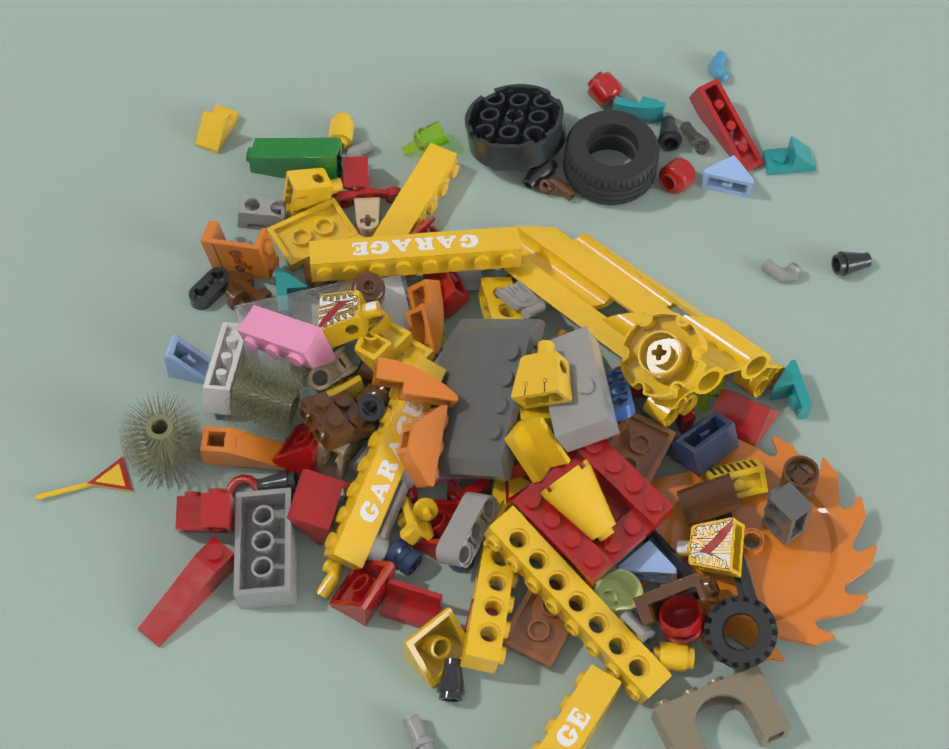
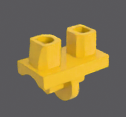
[396,496,438,546]

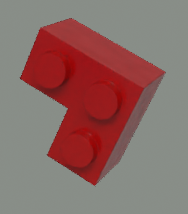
[175,488,236,534]

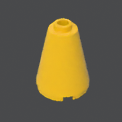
[540,459,616,542]

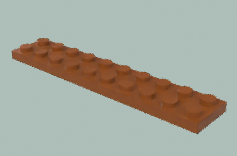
[502,413,677,670]

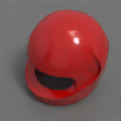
[659,595,707,645]

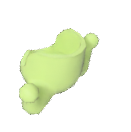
[593,565,643,619]

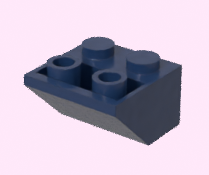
[666,411,739,476]

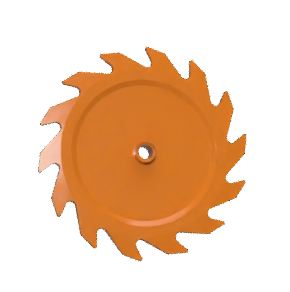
[640,436,878,662]

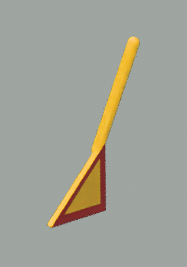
[35,456,132,500]
[483,475,537,547]

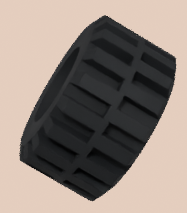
[704,595,778,669]

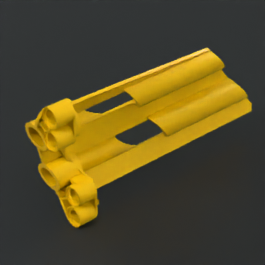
[501,226,785,427]

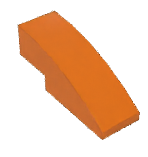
[405,279,444,355]
[372,357,458,408]

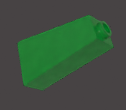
[246,138,343,180]

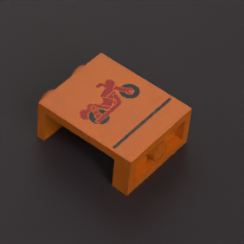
[200,220,279,280]

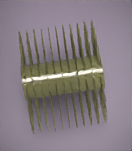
[223,349,307,443]
[118,391,203,490]

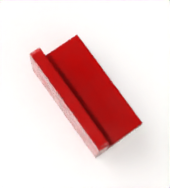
[380,578,443,629]

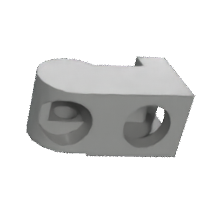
[237,194,287,228]

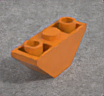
[397,404,448,489]

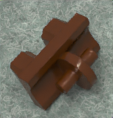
[224,271,272,313]

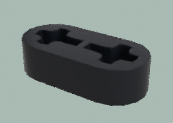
[189,267,229,310]

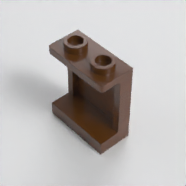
[633,573,721,628]

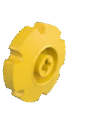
[620,311,708,400]

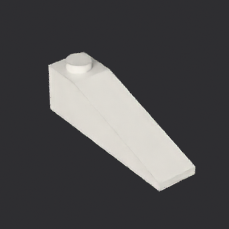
[203,322,245,415]

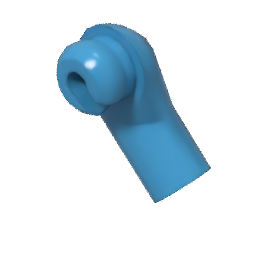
[708,51,729,83]

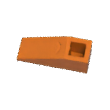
[200,426,285,470]

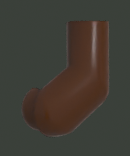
[539,178,577,201]

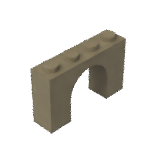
[651,665,791,749]

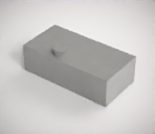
[536,326,620,453]
[233,488,297,609]

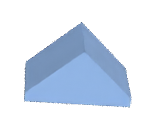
[701,155,754,198]
[164,334,211,384]
[619,540,678,583]

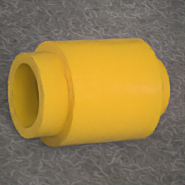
[328,112,354,150]
[652,641,695,672]

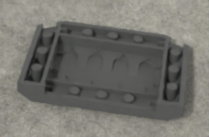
[431,319,546,481]

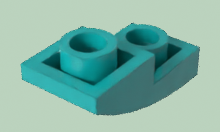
[612,96,666,123]

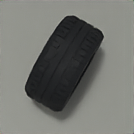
[563,110,660,205]

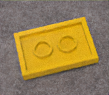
[267,197,358,271]

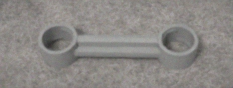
[366,469,414,561]

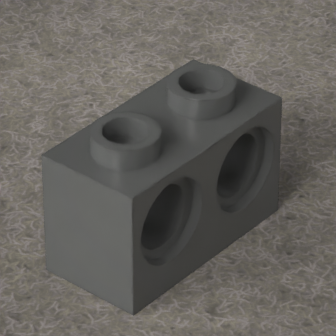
[762,482,813,546]

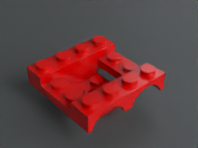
[512,439,674,587]

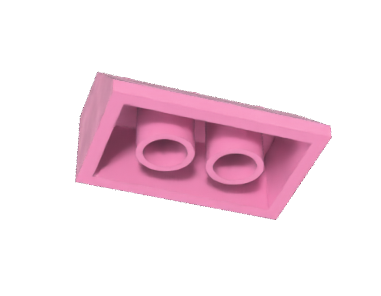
[237,305,336,368]

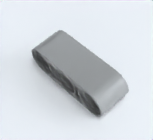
[436,492,498,567]

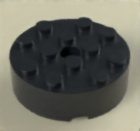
[465,84,566,172]

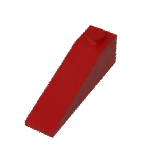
[689,78,765,172]
[419,219,471,319]
[138,536,234,647]

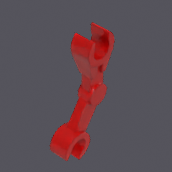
[335,186,401,208]

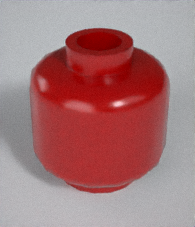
[587,71,623,108]
[659,158,696,194]

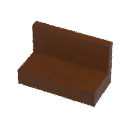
[676,473,741,527]

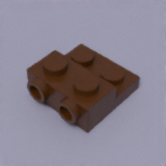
[298,391,376,452]

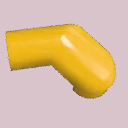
[316,559,343,599]

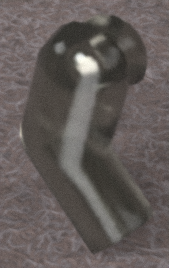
[680,121,710,155]

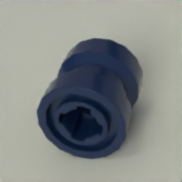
[384,538,423,577]

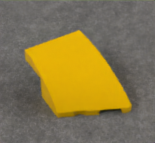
[355,310,435,372]

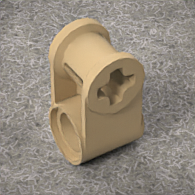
[354,197,381,237]
[307,346,359,391]

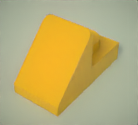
[196,105,239,154]

